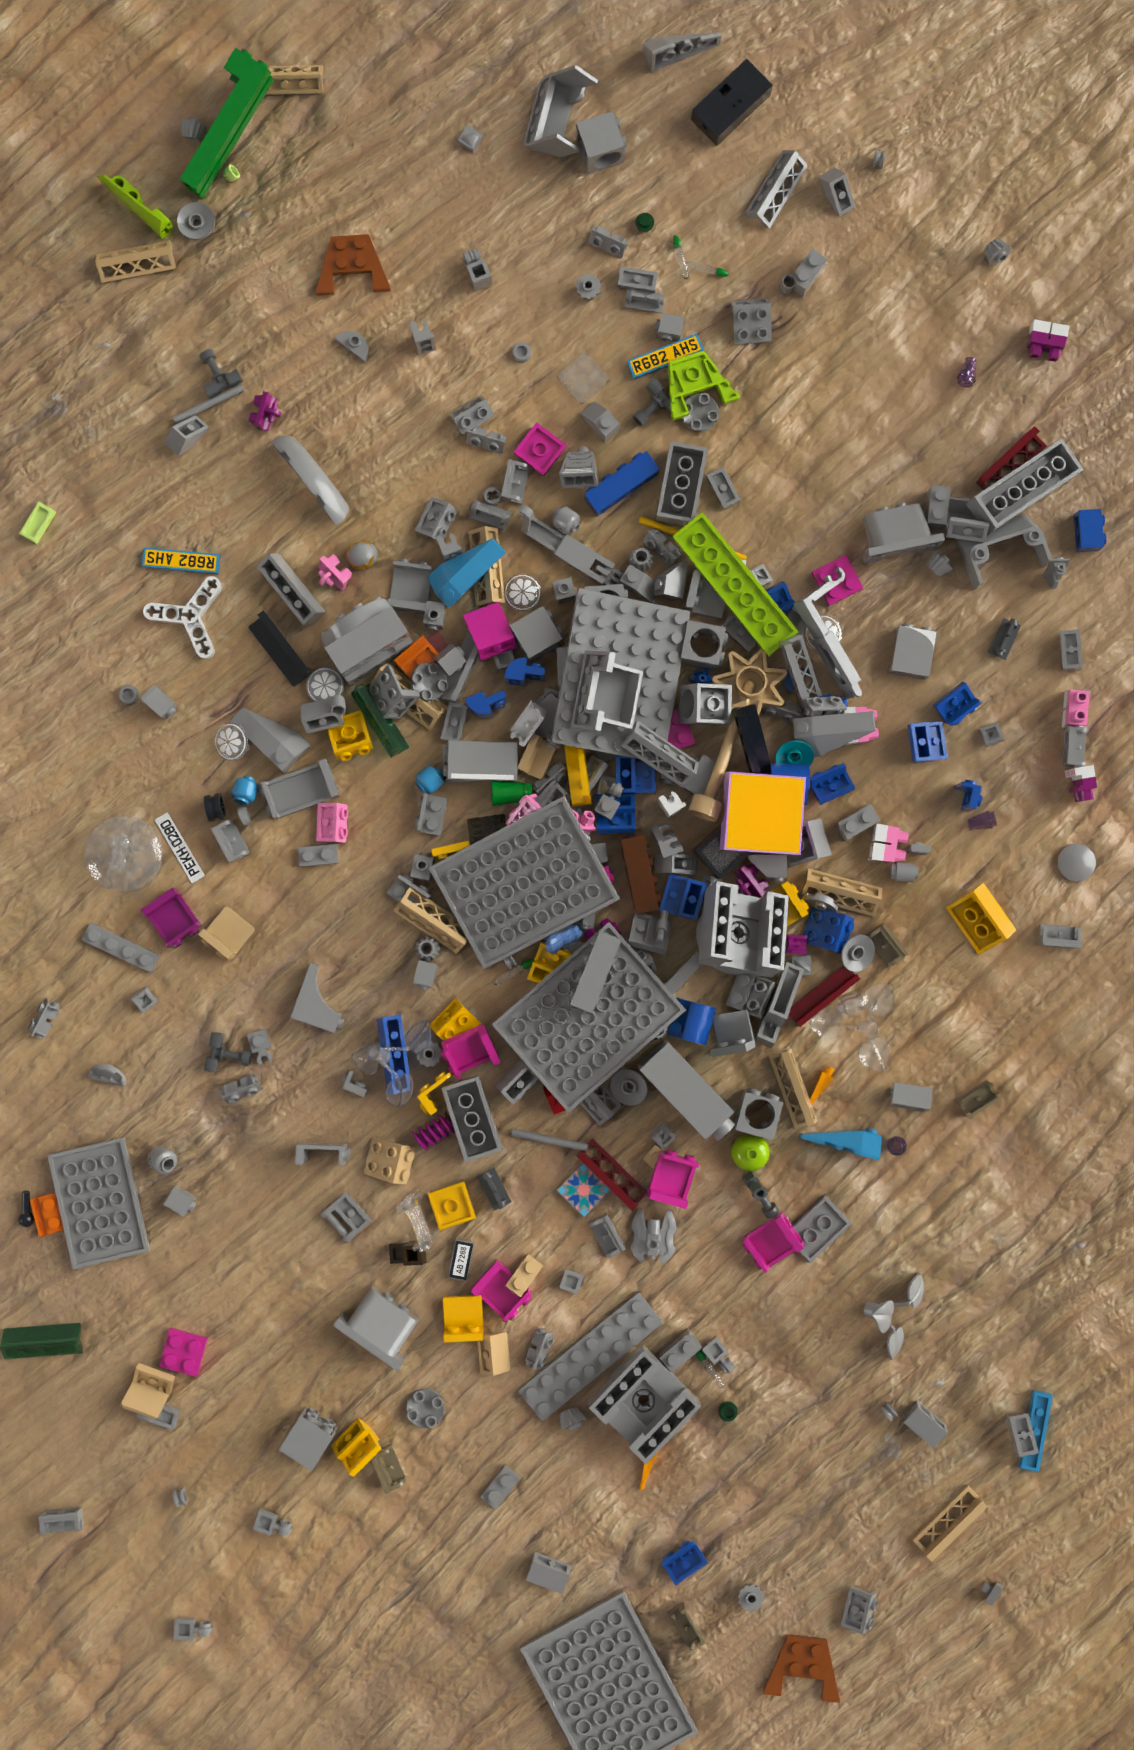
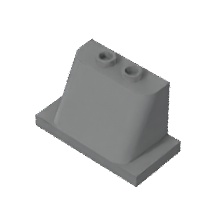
[862,503,945,564]
[571,650,643,731]
[333,1286,420,1371]

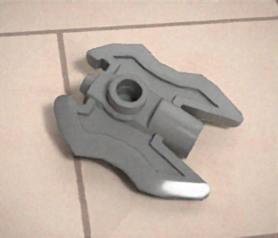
[630,1208,677,1264]

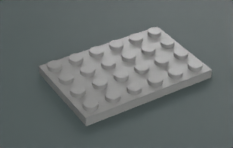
[47,1137,150,1269]

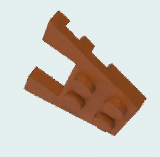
[316,234,391,296]
[763,1634,840,1703]

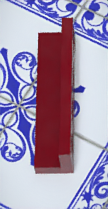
[976,426,1047,491]
[788,965,861,1027]
[576,1138,647,1211]

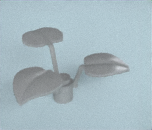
[864,1272,924,1360]

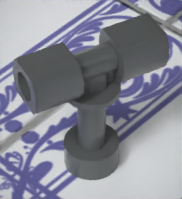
[199,349,243,399]
[633,378,671,427]
[204,1032,252,1073]
[743,1172,779,1219]

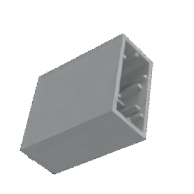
[637,1040,735,1141]

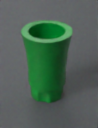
[491,781,532,807]

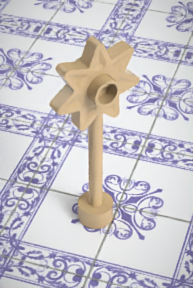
[688,649,787,822]

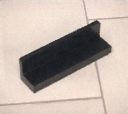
[248,610,311,687]
[733,704,771,774]

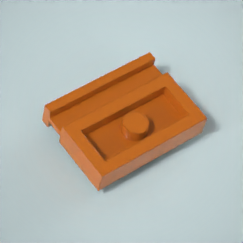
[394,635,439,680]
[30,1192,64,1237]

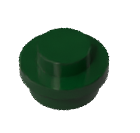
[635,213,654,232]
[718,1401,738,1422]

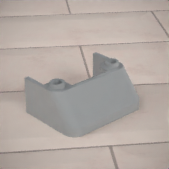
[524,65,598,157]
[957,514,1052,590]

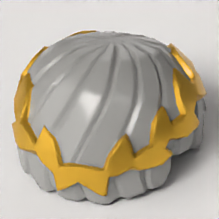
[346,540,377,570]

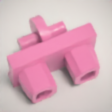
[318,554,352,591]

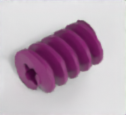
[412,1111,455,1150]

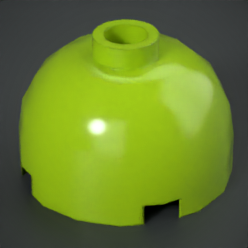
[731,1133,770,1172]

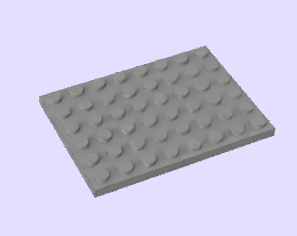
[551,588,690,763]
[429,796,620,969]
[492,922,686,1113]
[520,1590,698,1750]

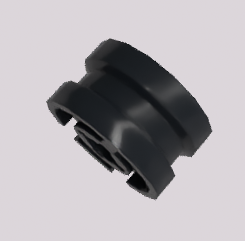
[204,793,226,822]

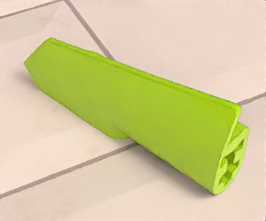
[97,174,173,239]

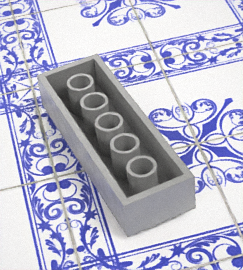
[966,439,1084,535]

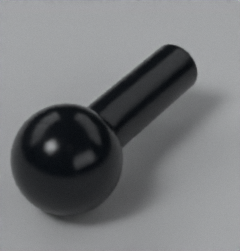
[18,1191,34,1227]

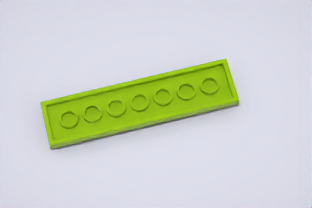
[672,512,799,657]

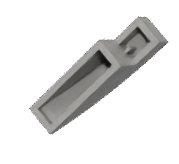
[754,962,804,1048]

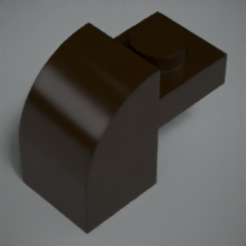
[389,1241,427,1266]

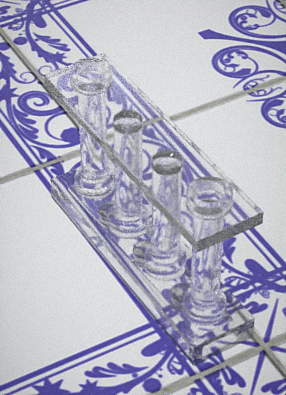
[396,1190,438,1252]

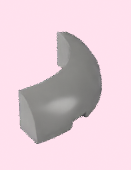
[271,435,349,525]

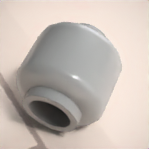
[551,506,580,535]
[148,1146,177,1175]

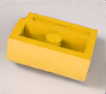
[527,941,573,983]
[331,1418,381,1477]

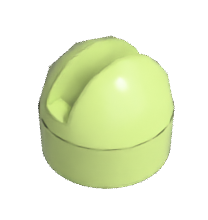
[223,164,240,182]

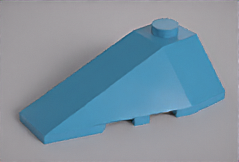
[427,538,506,608]
[798,1127,882,1161]

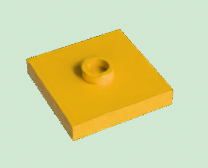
[427,1181,476,1231]

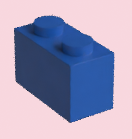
[1074,509,1106,552]

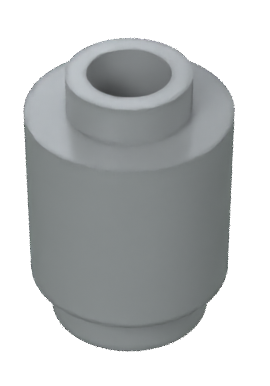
[889,862,918,882]

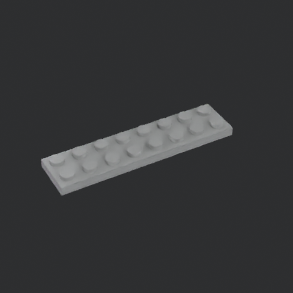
[518,1291,663,1421]

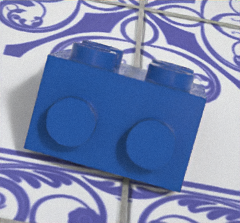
[803,906,854,954]

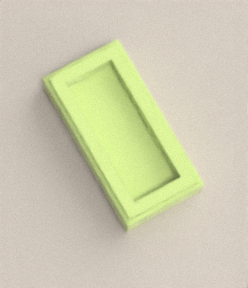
[19,501,56,544]

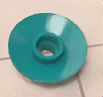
[775,740,814,767]

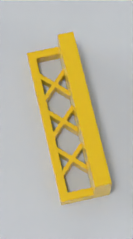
[564,745,592,807]

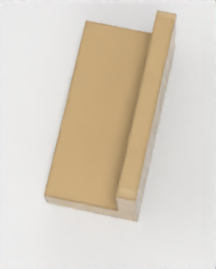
[517,734,556,780]
[477,1332,510,1376]

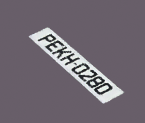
[155,812,205,883]

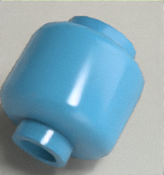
[415,766,444,794]
[231,776,259,806]

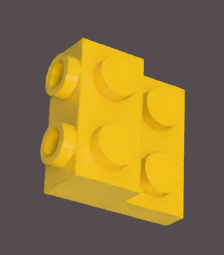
[328,710,374,761]

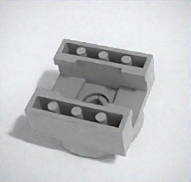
[321,597,413,686]
[696,881,789,977]
[588,1344,701,1464]

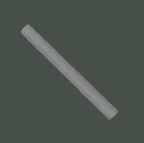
[173,384,244,424]
[511,1129,588,1151]

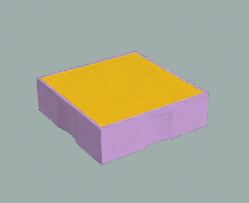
[720,772,806,855]

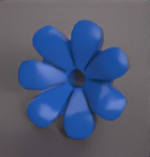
[689,669,713,684]

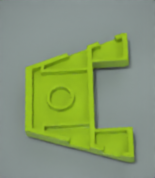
[668,351,740,421]

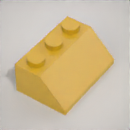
[946,883,1016,955]

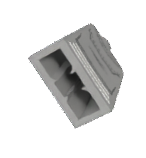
[559,446,598,488]

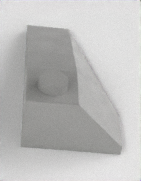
[642,32,721,73]
[230,707,311,773]
[793,711,876,757]

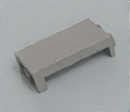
[259,759,340,819]

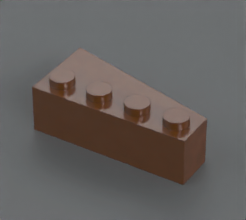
[618,829,661,914]

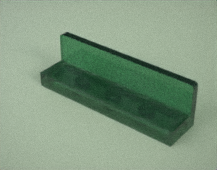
[351,683,409,758]
[0,1323,83,1359]

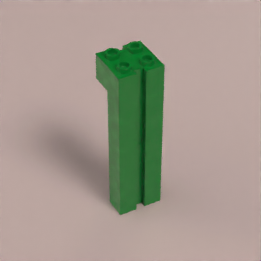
[180,47,274,199]

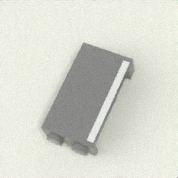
[443,741,517,782]

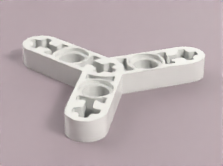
[143,576,222,660]

